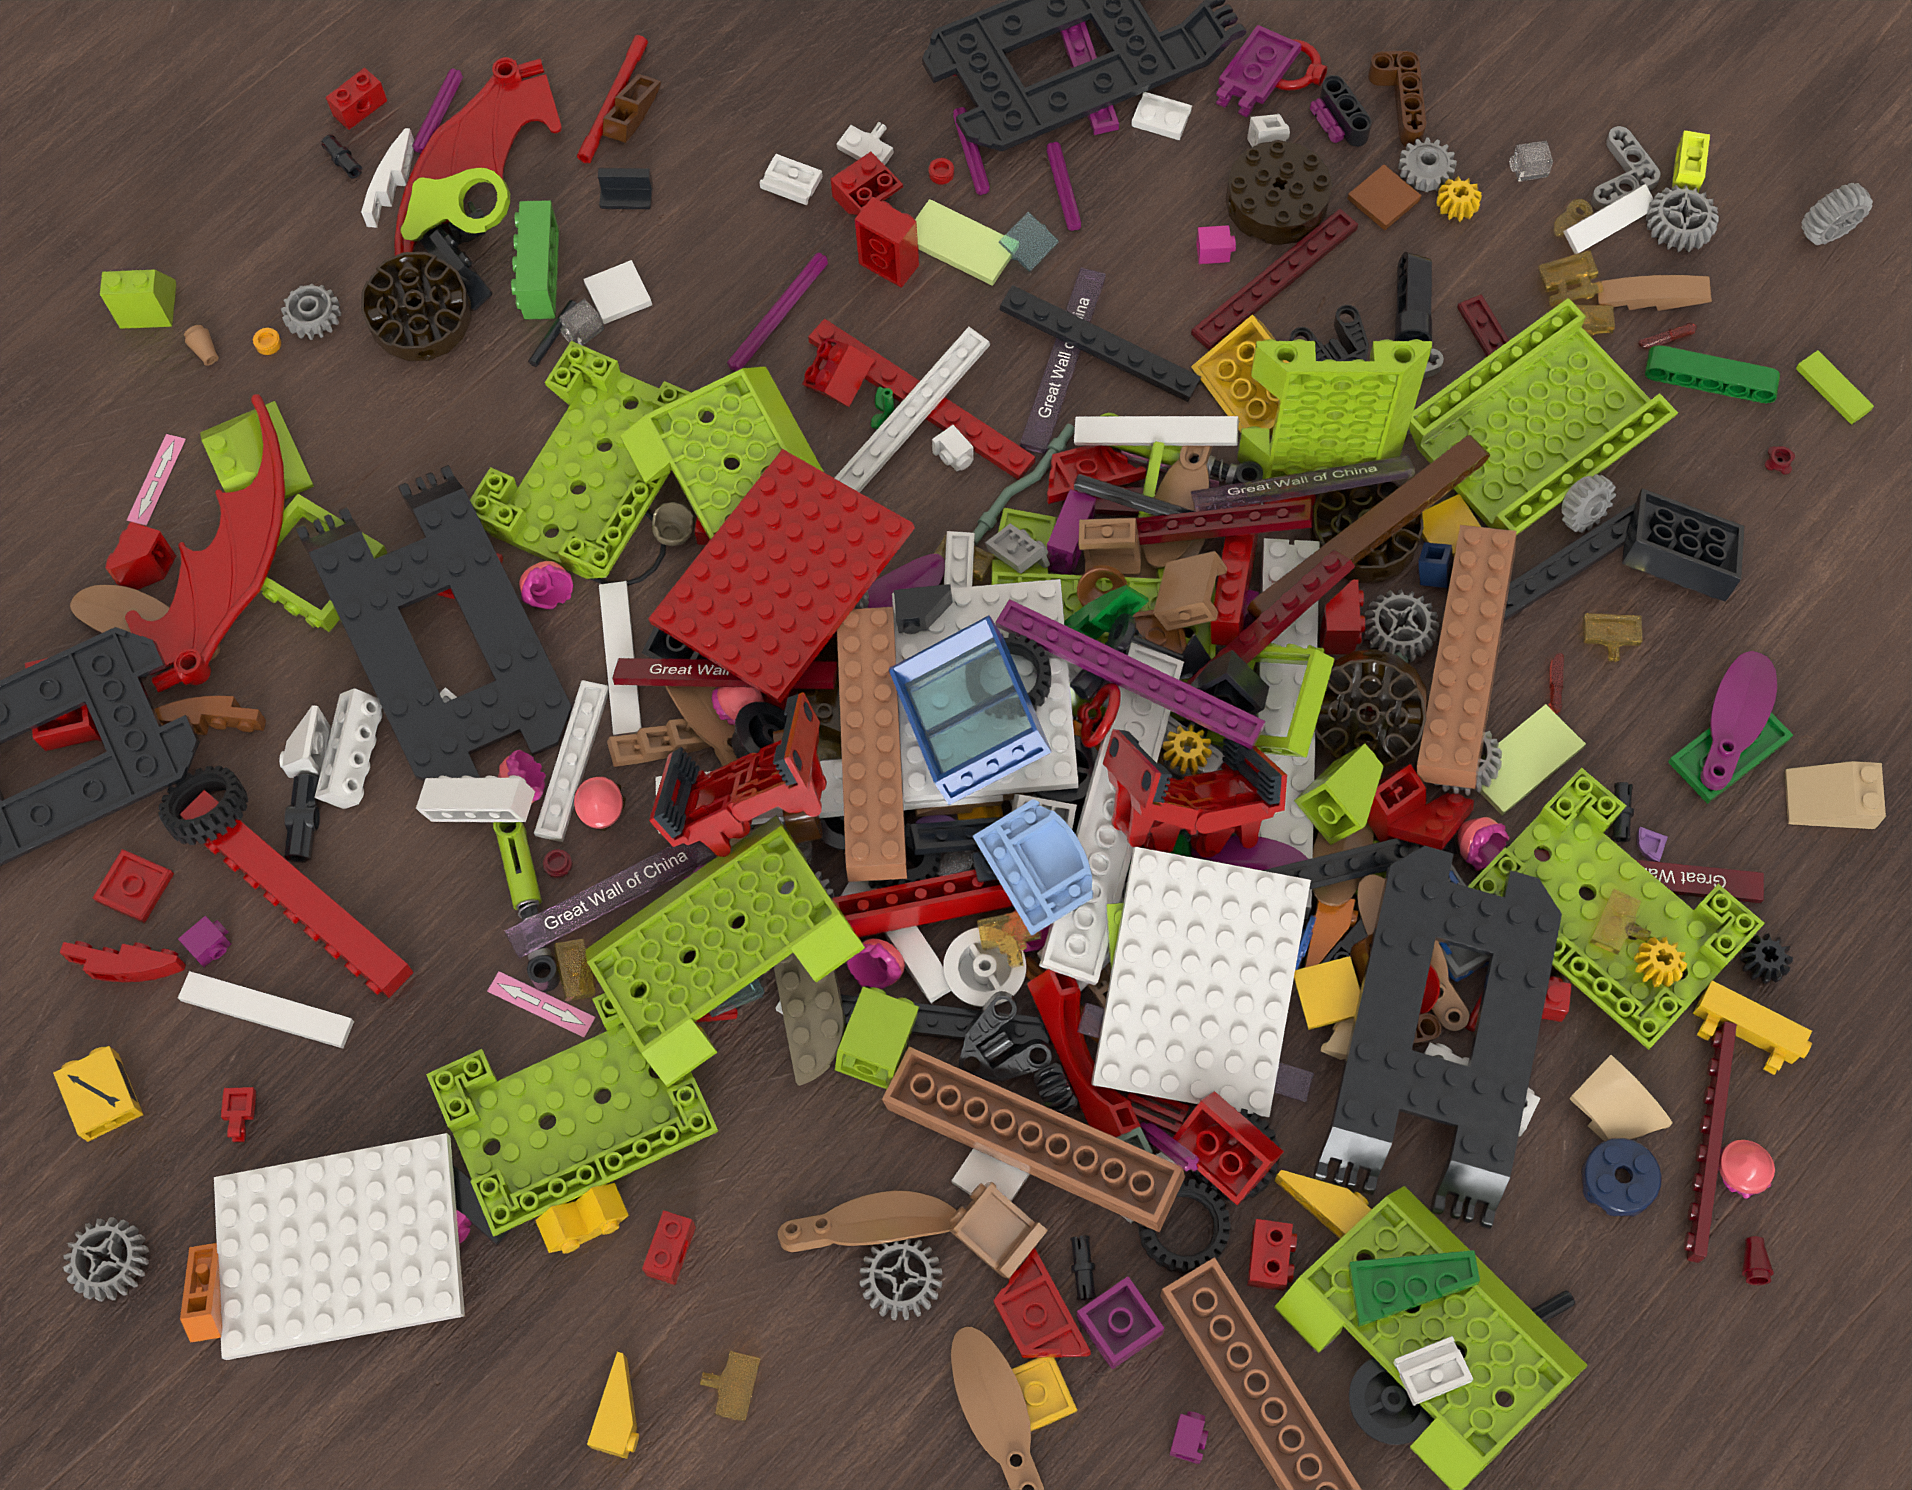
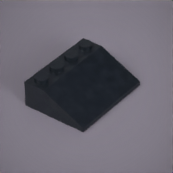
[1622,488,1745,602]

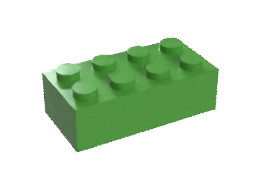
[511,200,559,319]

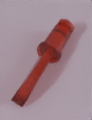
[1638,323,1697,349]
[1549,653,1564,714]

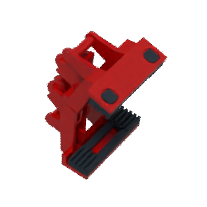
[1103,729,1287,858]

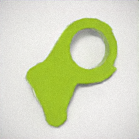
[401,168,511,242]

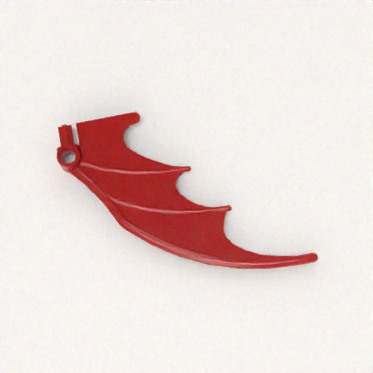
[394,57,562,256]
[125,394,285,693]

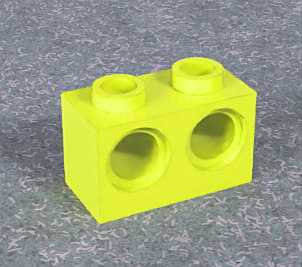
[1672,130,1710,193]

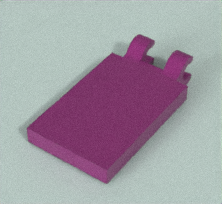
[1216,25,1301,117]

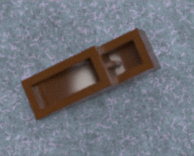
[603,74,661,143]

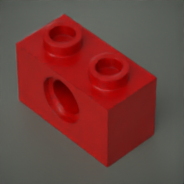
[326,67,387,130]
[642,1210,696,1285]

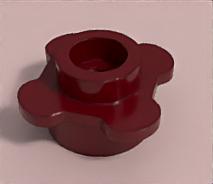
[1765,446,1795,475]

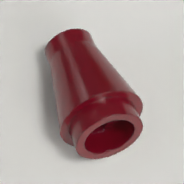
[1742,1236,1774,1285]

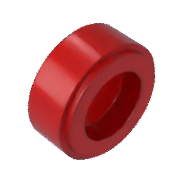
[929,158,954,185]

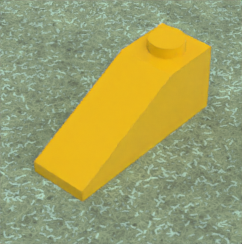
[1275,1170,1372,1239]
[587,1352,639,1459]

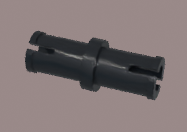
[321,135,363,179]
[1611,782,1634,842]
[1070,1235,1096,1300]

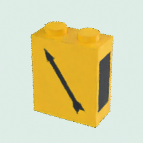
[53,1046,143,1142]

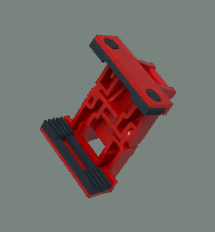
[649,692,827,857]

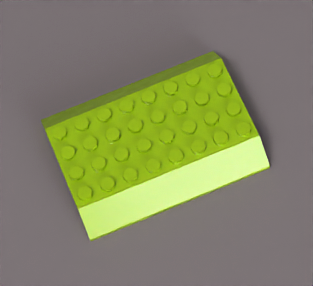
[1409,298,1678,535]

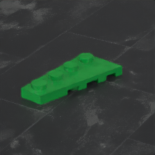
[1348,1250,1480,1327]

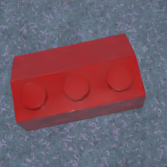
[1173,1091,1284,1205]

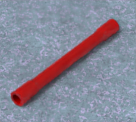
[577,35,648,164]

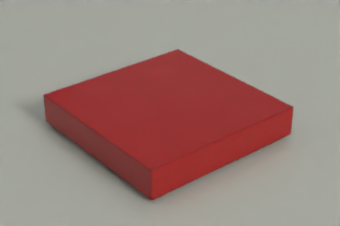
[92,849,174,923]

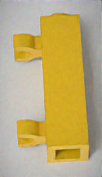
[1693,981,1812,1075]

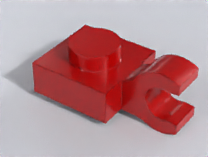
[221,1087,256,1142]

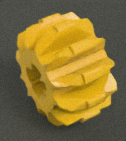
[1436,176,1482,222]
[1162,725,1212,775]
[1633,937,1687,988]

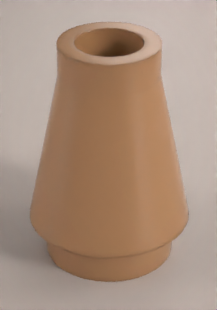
[184,325,219,366]

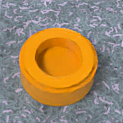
[253,328,281,355]

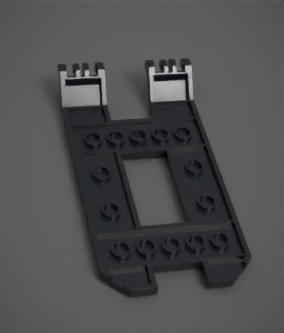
[922,0,1247,151]
[295,465,572,781]
[0,627,200,866]
[1313,846,1562,1229]

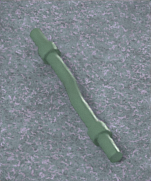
[973,424,1075,546]

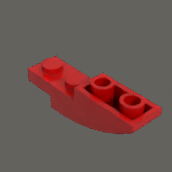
[59,941,186,982]

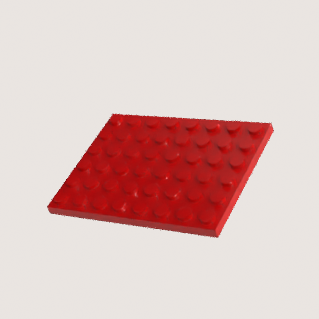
[648,449,915,704]

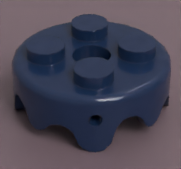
[1581,1138,1662,1216]

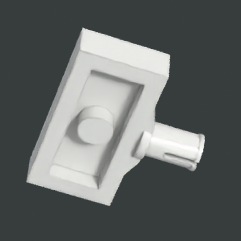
[837,122,894,165]

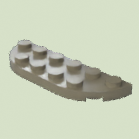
[774,953,846,1086]

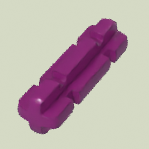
[1310,98,1345,143]

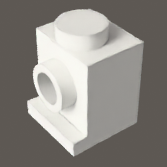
[1247,114,1290,147]
[932,425,974,472]

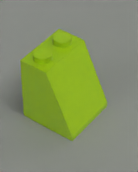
[100,270,176,329]
[1294,744,1383,845]
[835,987,919,1089]

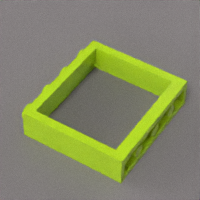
[261,494,388,632]
[1206,643,1334,758]

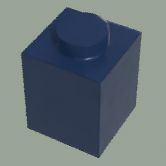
[1418,542,1453,588]

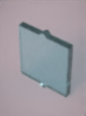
[998,212,1059,272]

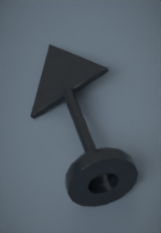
[1107,613,1212,680]

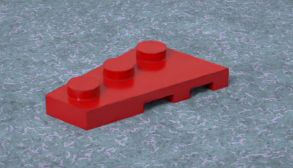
[1387,793,1474,850]

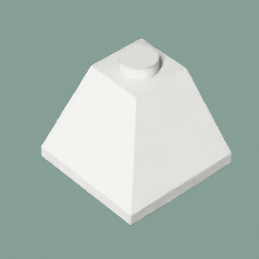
[280,706,331,778]

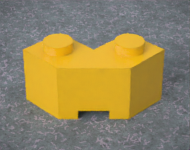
[535,1183,629,1254]

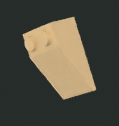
[1785,761,1886,829]

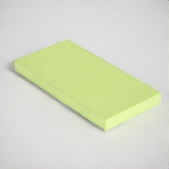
[915,199,1019,286]
[1480,704,1586,816]

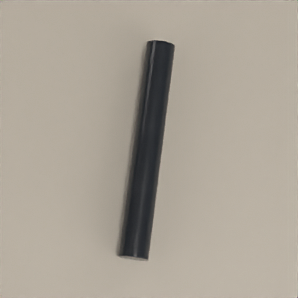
[528,300,578,367]

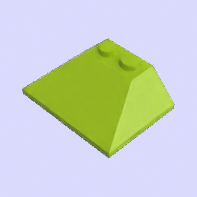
[200,401,314,499]

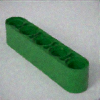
[1645,345,1780,403]

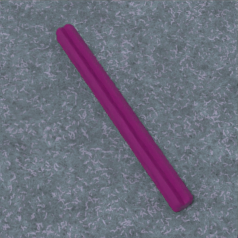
[727,252,828,372]

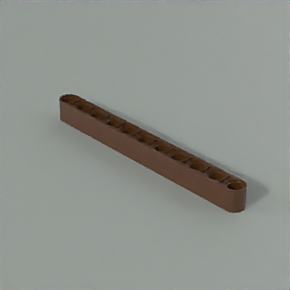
[1247,435,1490,619]

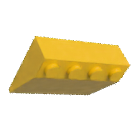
[1191,314,1289,437]

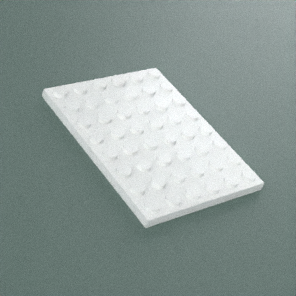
[892,579,1078,802]
[1091,847,1311,1117]
[214,1133,465,1360]

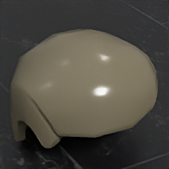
[652,502,693,546]

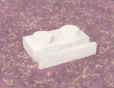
[1132,92,1192,140]
[760,154,823,205]
[1393,1336,1473,1406]

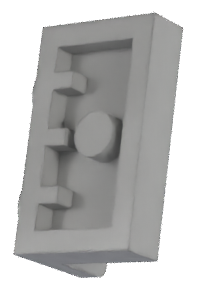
[985,524,1050,574]

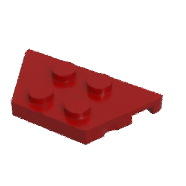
[1047,445,1146,504]
[993,1248,1091,1358]

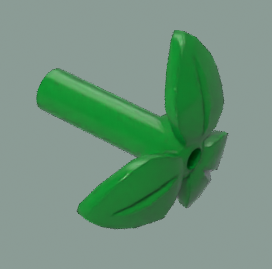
[870,387,896,429]

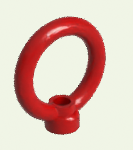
[1276,39,1328,91]
[1077,683,1121,748]

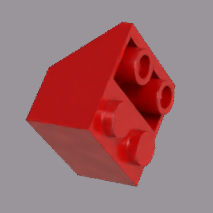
[831,152,903,215]
[802,337,874,407]
[105,521,176,590]
[1319,580,1365,654]
[1367,764,1426,842]

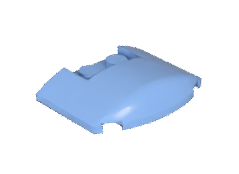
[973,799,1093,935]

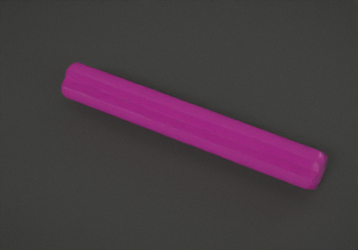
[412,68,463,153]
[953,107,990,195]
[1047,142,1081,231]
[1140,1122,1199,1172]

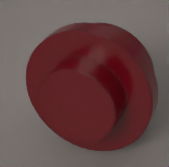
[543,849,572,878]

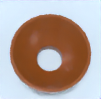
[1077,565,1128,607]

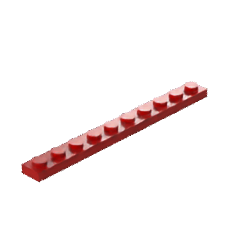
[808,319,1036,480]

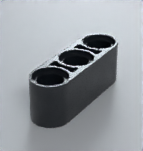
[1320,75,1372,147]

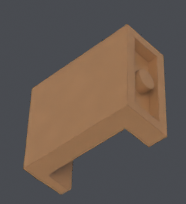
[1079,518,1141,577]
[1153,551,1227,631]
[948,1182,1048,1278]

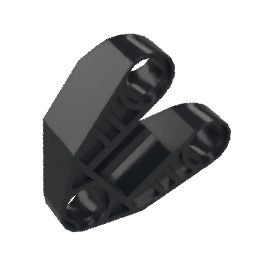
[1289,305,1369,361]
[958,991,1052,1081]

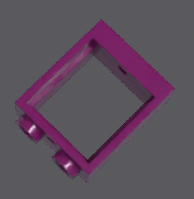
[1046,489,1096,575]

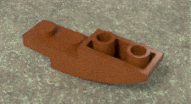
[154,696,266,735]

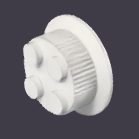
[943,927,1026,1007]

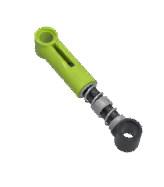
[1100,413,1263,494]
[493,822,561,992]

